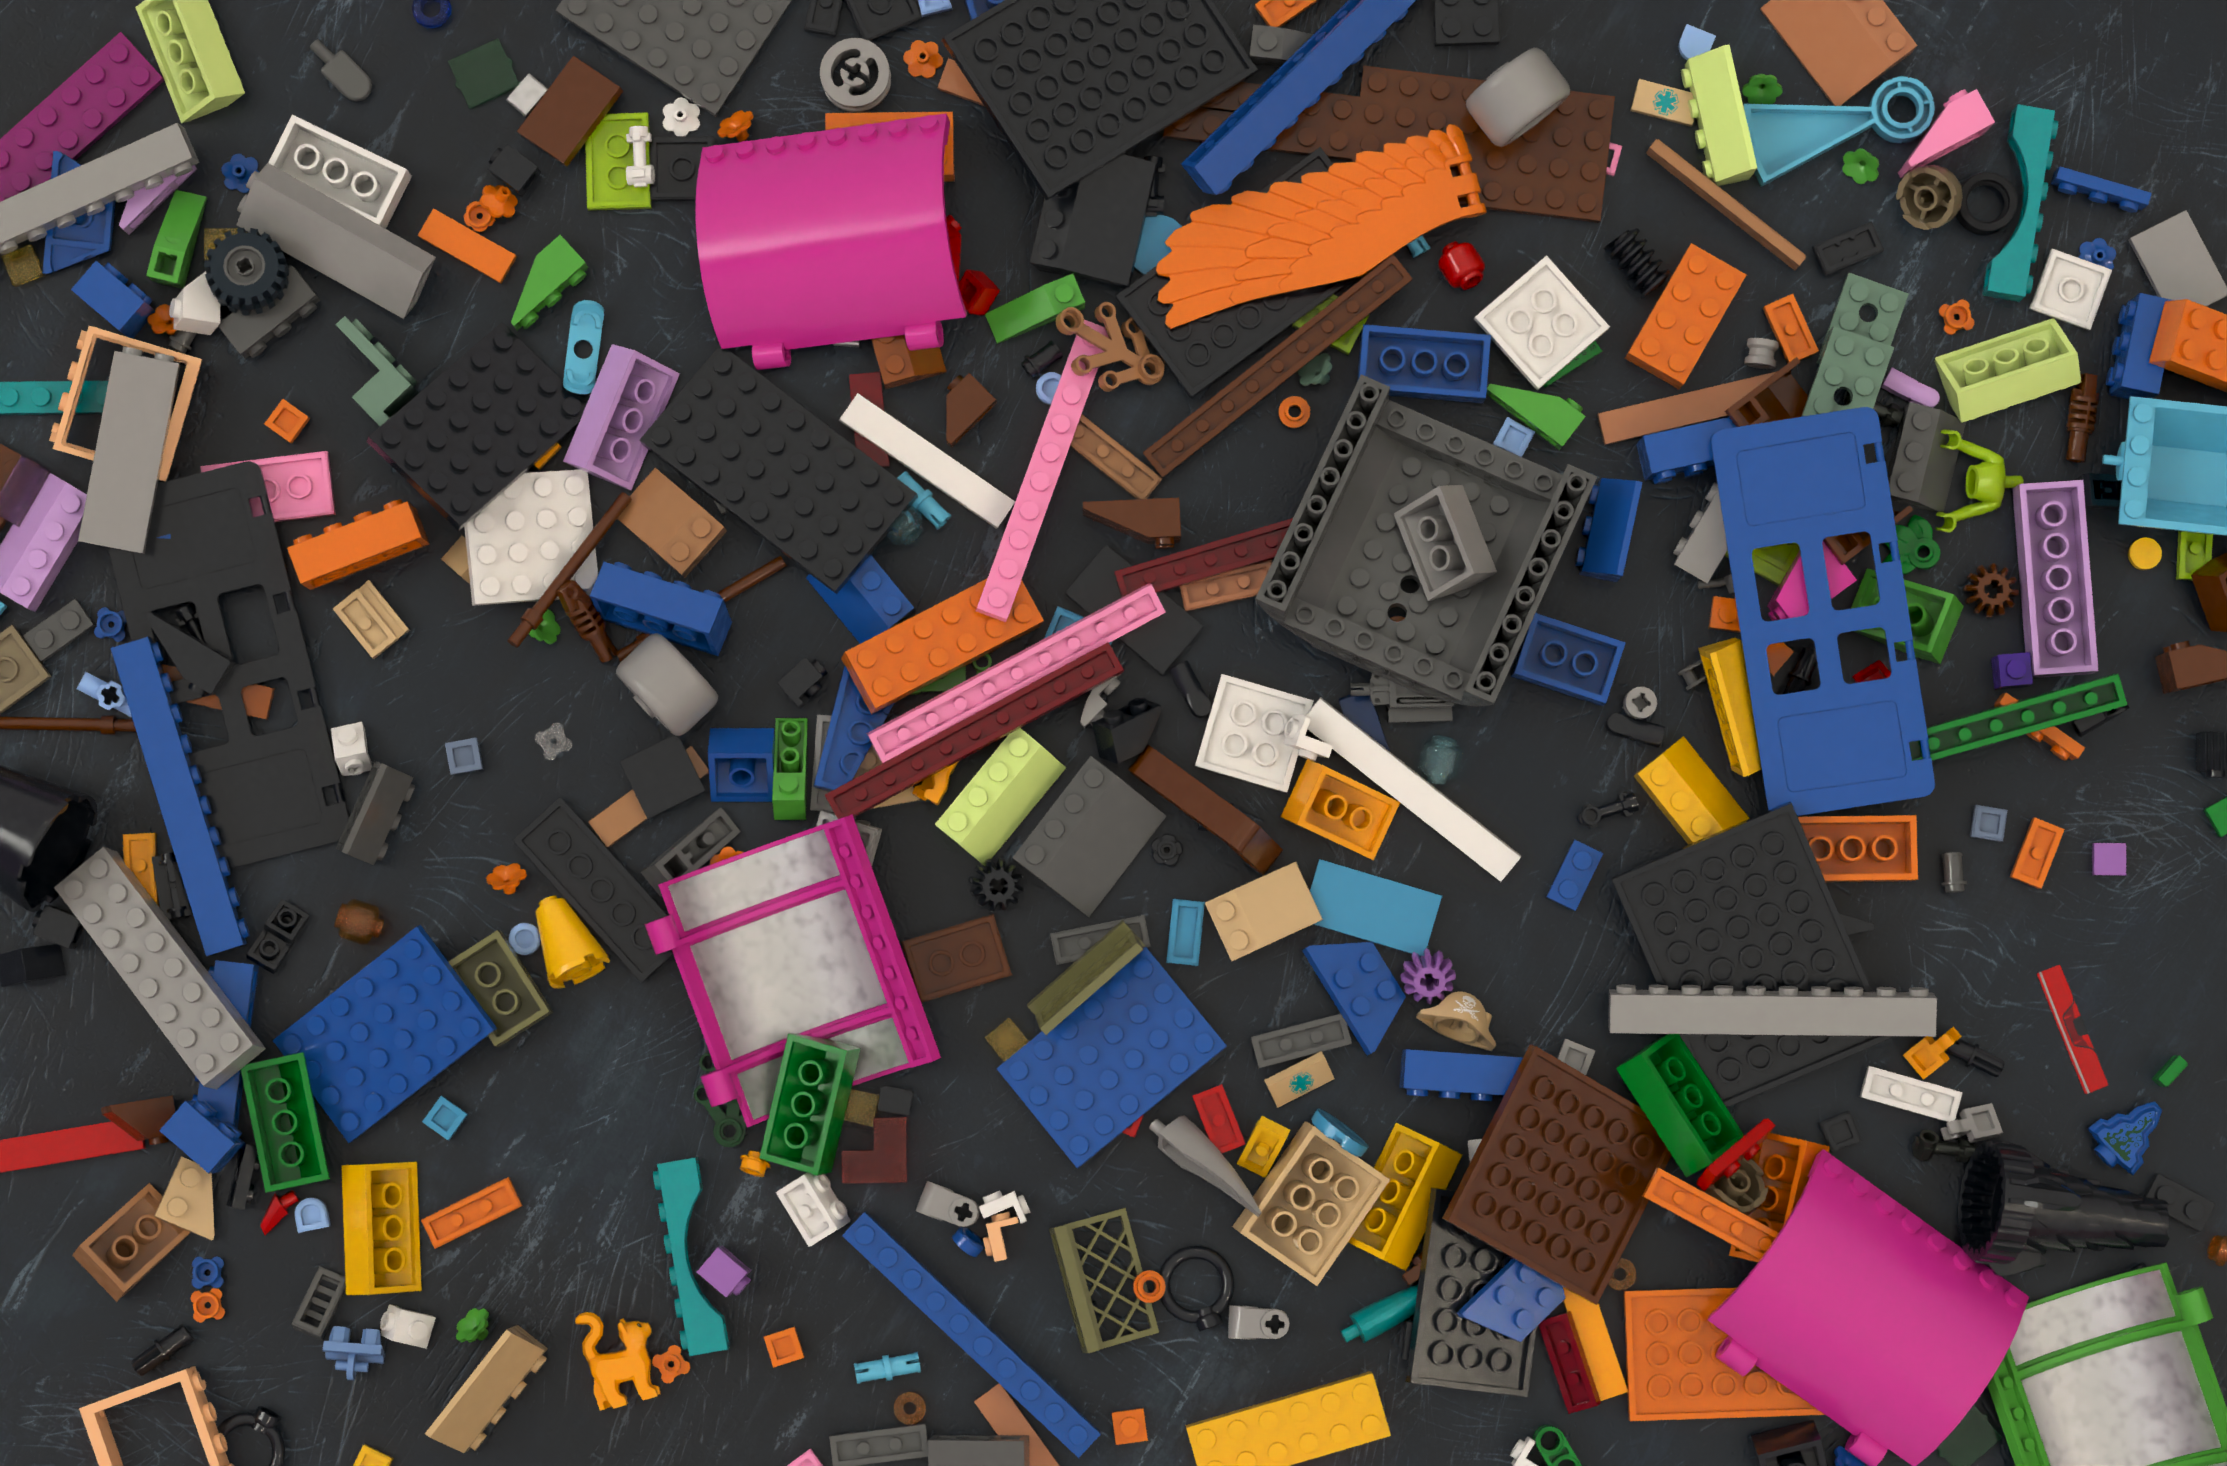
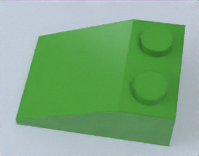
[1851,568,1964,664]

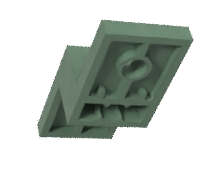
[1801,273,1909,417]
[336,316,419,426]

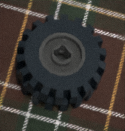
[204,228,289,315]

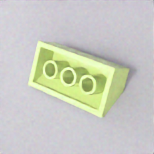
[135,0,245,123]
[1681,45,1757,186]
[1935,318,2081,423]
[935,728,1066,866]

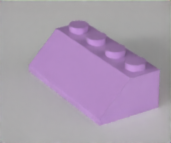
[563,344,680,490]
[0,470,87,612]

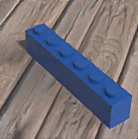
[192,960,259,1157]

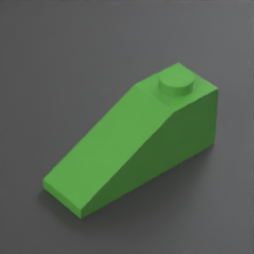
[985,273,1085,344]
[1486,384,1586,451]

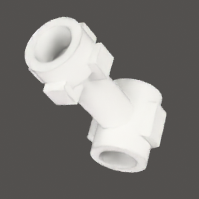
[626,126,655,188]

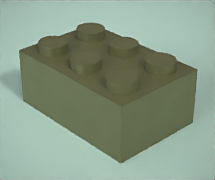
[448,930,553,1047]

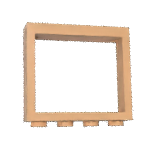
[49,326,203,482]
[79,1366,234,1466]

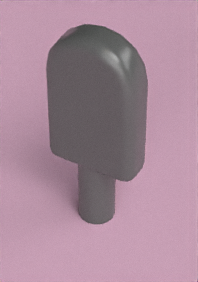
[309,39,372,102]

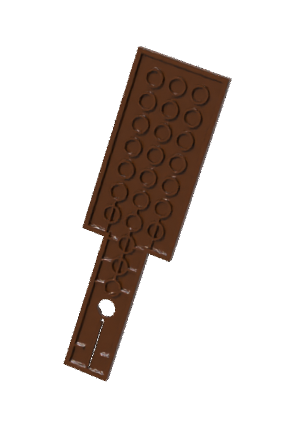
[1163,66,1615,223]

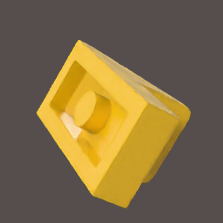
[1237,1116,1290,1178]

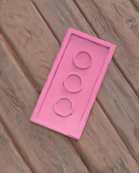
[200,451,336,522]

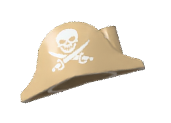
[1416,991,1496,1051]

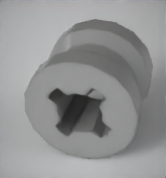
[1744,338,1779,369]
[1623,686,1657,720]

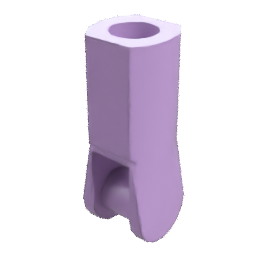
[1881,368,1940,408]

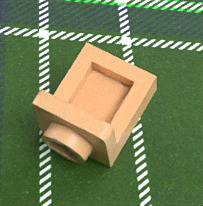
[983,1211,1019,1262]

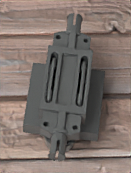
[1350,673,1456,723]

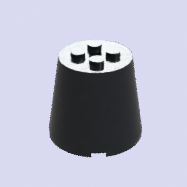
[0,765,98,912]

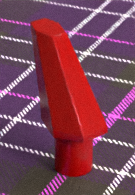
[260,1190,299,1235]

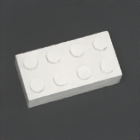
[268,115,412,229]

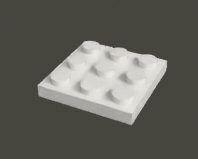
[1474,255,1610,390]
[1195,674,1314,793]

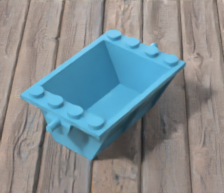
[2102,396,2227,536]

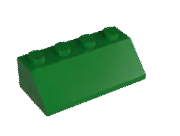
[759,1033,861,1176]
[241,1052,330,1193]

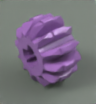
[1401,948,1456,1005]

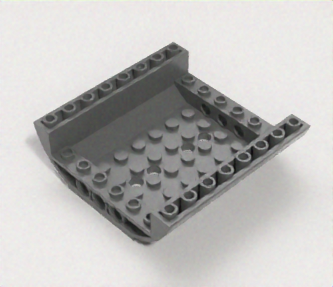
[1255,374,1597,707]

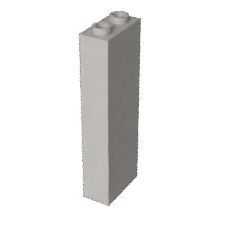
[236,163,436,319]
[78,347,181,554]

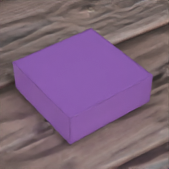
[2092,843,2126,876]

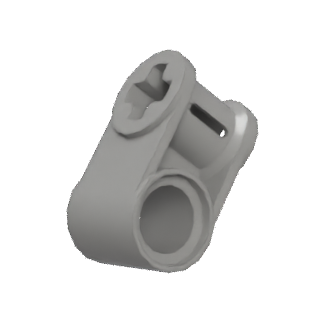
[915,1181,980,1227]
[1228,1305,1290,1339]

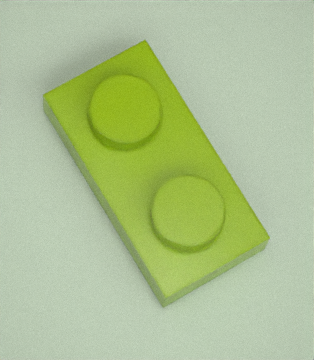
[2176,531,2213,581]

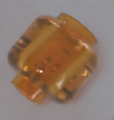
[334,898,384,945]

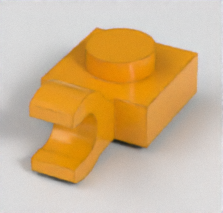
[1903,1026,1962,1080]

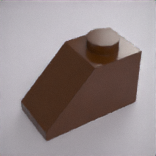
[946,373,997,448]
[101,1095,175,1145]

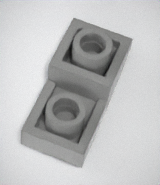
[1080,674,1121,729]

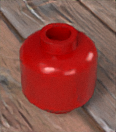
[1438,241,1485,290]

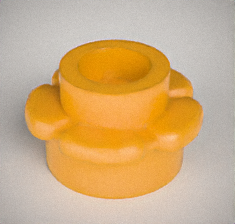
[740,1151,771,1177]

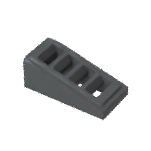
[291,1266,346,1341]

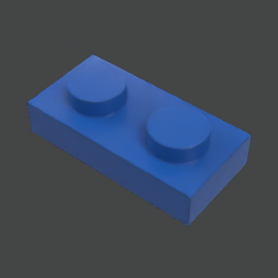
[1546,839,1603,911]

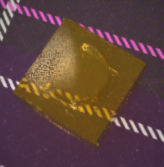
[985,1018,1029,1062]
[844,1089,880,1127]

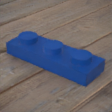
[2050,166,2152,212]

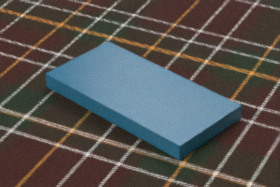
[1310,859,1442,957]

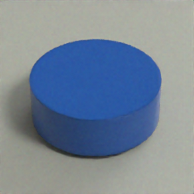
[952,1227,984,1257]

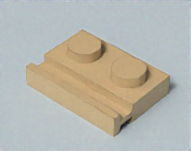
[333,580,410,659]

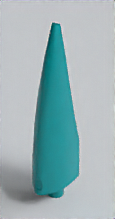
[1340,1284,1418,1343]

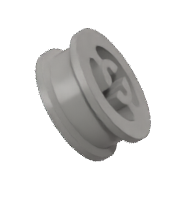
[820,38,891,113]

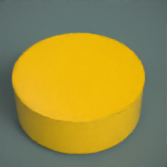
[2128,537,2162,570]

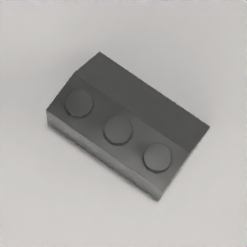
[1887,402,1966,513]
[336,761,415,865]

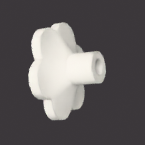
[663,97,700,136]

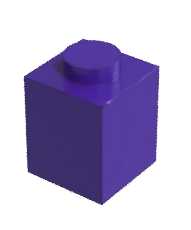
[1991,652,2033,690]

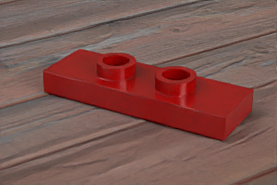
[1696,1118,1776,1192]

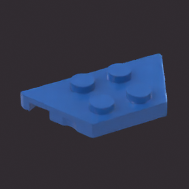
[43,151,116,274]
[1302,942,1406,1056]
[1457,1259,1565,1342]

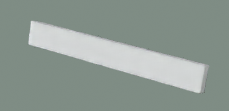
[1306,697,1521,882]

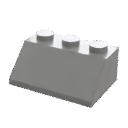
[1394,485,1497,601]

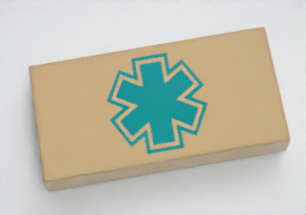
[1630,79,1694,127]
[1264,1051,1335,1108]

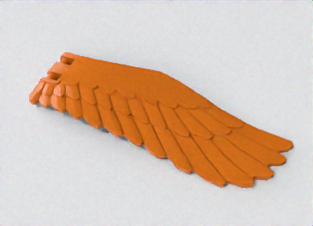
[1156,124,1487,329]

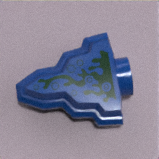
[2087,1101,2162,1175]

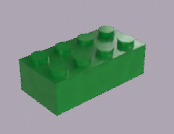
[1616,1034,1744,1177]

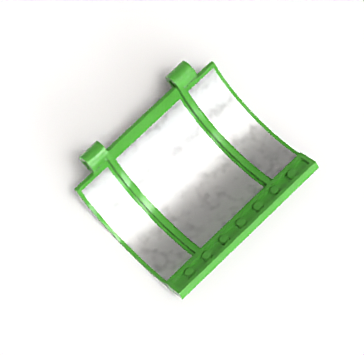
[1987,1262,2227,1466]

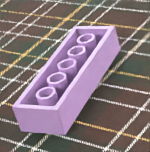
[2012,480,2098,678]

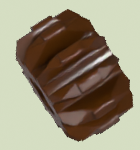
[1963,563,2019,618]

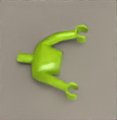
[1935,429,2024,532]

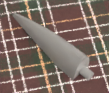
[1149,1115,1261,1217]

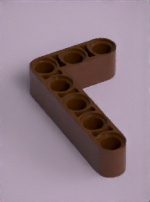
[1128,745,1283,875]

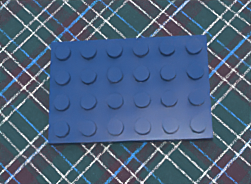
[273,925,498,1143]
[996,947,1227,1169]

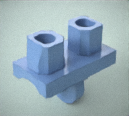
[323,1326,385,1381]

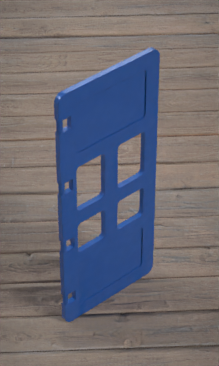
[1711,407,1935,816]

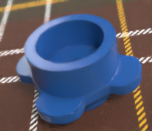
[94,607,127,642]
[192,1256,224,1289]

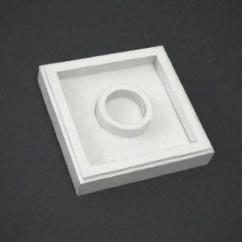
[2029,249,2112,330]

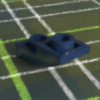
[1339,695,1390,751]

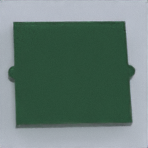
[448,38,519,109]
[1937,1405,2002,1466]

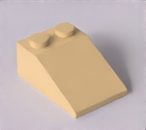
[1205,862,1323,961]

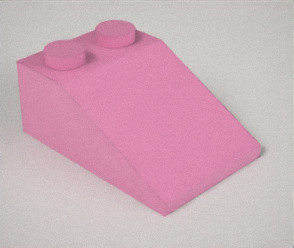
[1898,89,1995,178]

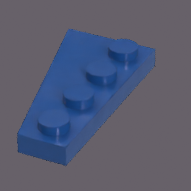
[813,665,894,792]

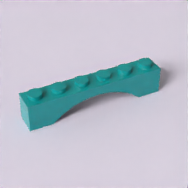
[1982,104,2058,302]
[653,1157,730,1356]

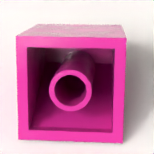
[1767,541,1857,621]

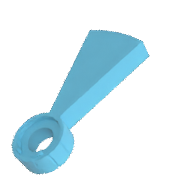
[1743,76,1935,187]

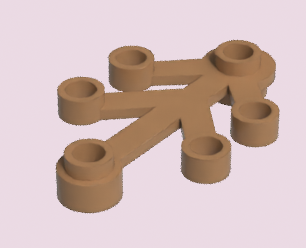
[1056,302,1164,392]

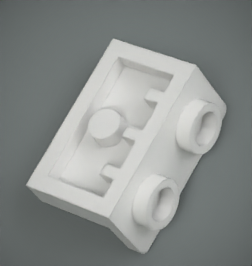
[776,1173,850,1247]

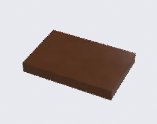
[517,56,623,167]
[902,914,1012,1003]

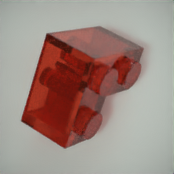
[842,1117,908,1184]

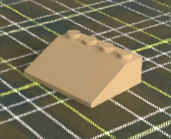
[1232,1121,1390,1286]
[425,1325,548,1453]

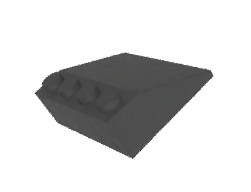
[1013,756,1166,917]

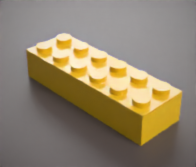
[1185,1371,1391,1466]

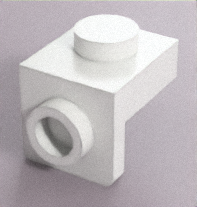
[1283,714,1333,761]
[331,722,372,776]
[979,1190,1030,1223]
[380,1304,436,1349]
[1510,1436,1539,1466]

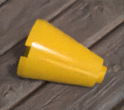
[535,895,610,989]

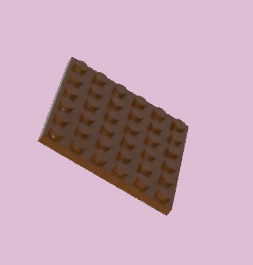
[1442,1045,1671,1305]

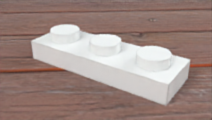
[1859,1066,1963,1122]

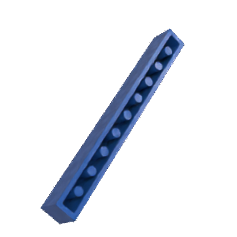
[1181,0,1418,195]
[111,637,250,956]
[842,1211,1101,1458]

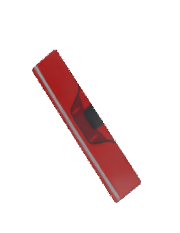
[2037,965,2108,1094]

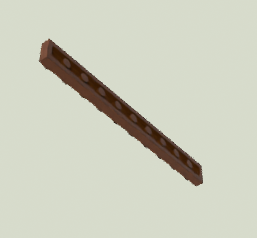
[1143,254,1413,478]

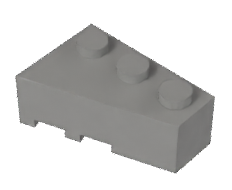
[1673,482,1727,584]

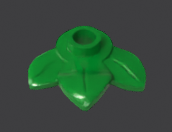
[1882,515,1941,575]

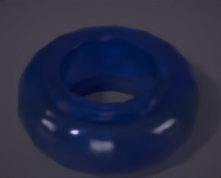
[412,0,451,29]

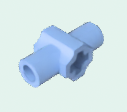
[76,672,132,717]

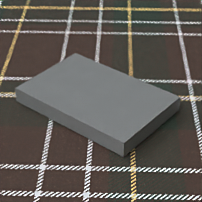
[2128,210,2227,307]

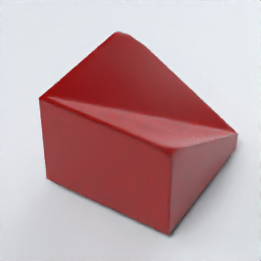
[958,269,1000,315]

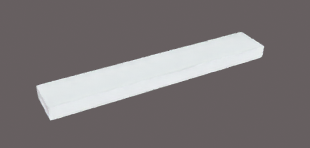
[839,393,1015,529]

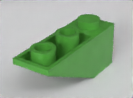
[146,190,207,289]
[511,235,589,331]
[772,718,808,820]

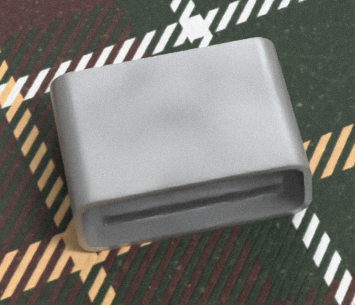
[506,73,548,118]

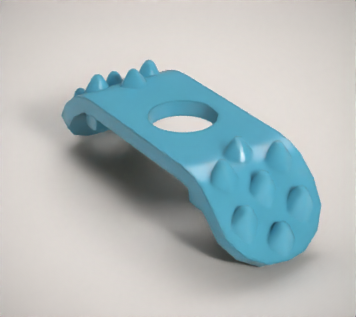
[563,300,604,394]

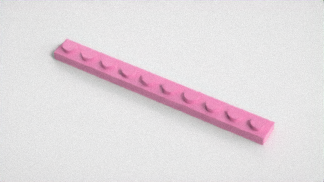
[976,320,1109,622]
[866,583,1166,763]

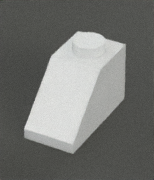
[169,271,221,335]

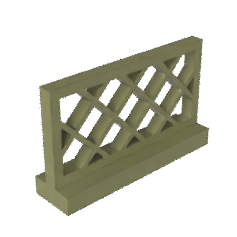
[1027,920,1145,1035]
[1049,1208,1159,1354]

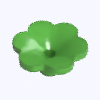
[1742,74,1783,104]
[1842,148,1879,184]
[529,609,561,644]
[456,1308,489,1342]

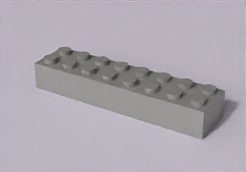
[54,847,266,1089]

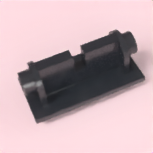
[151,853,193,919]

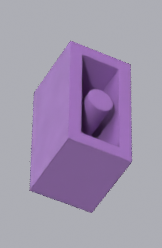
[697,1245,751,1297]

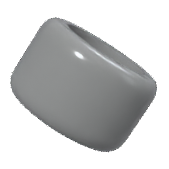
[1466,47,1570,147]
[616,633,718,736]

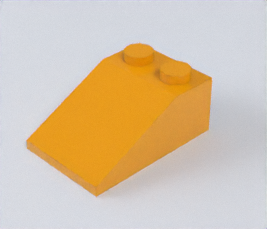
[1280,759,1400,860]

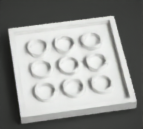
[464,469,598,606]

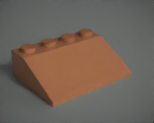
[1760,0,1918,106]

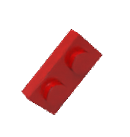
[1192,1084,1245,1153]

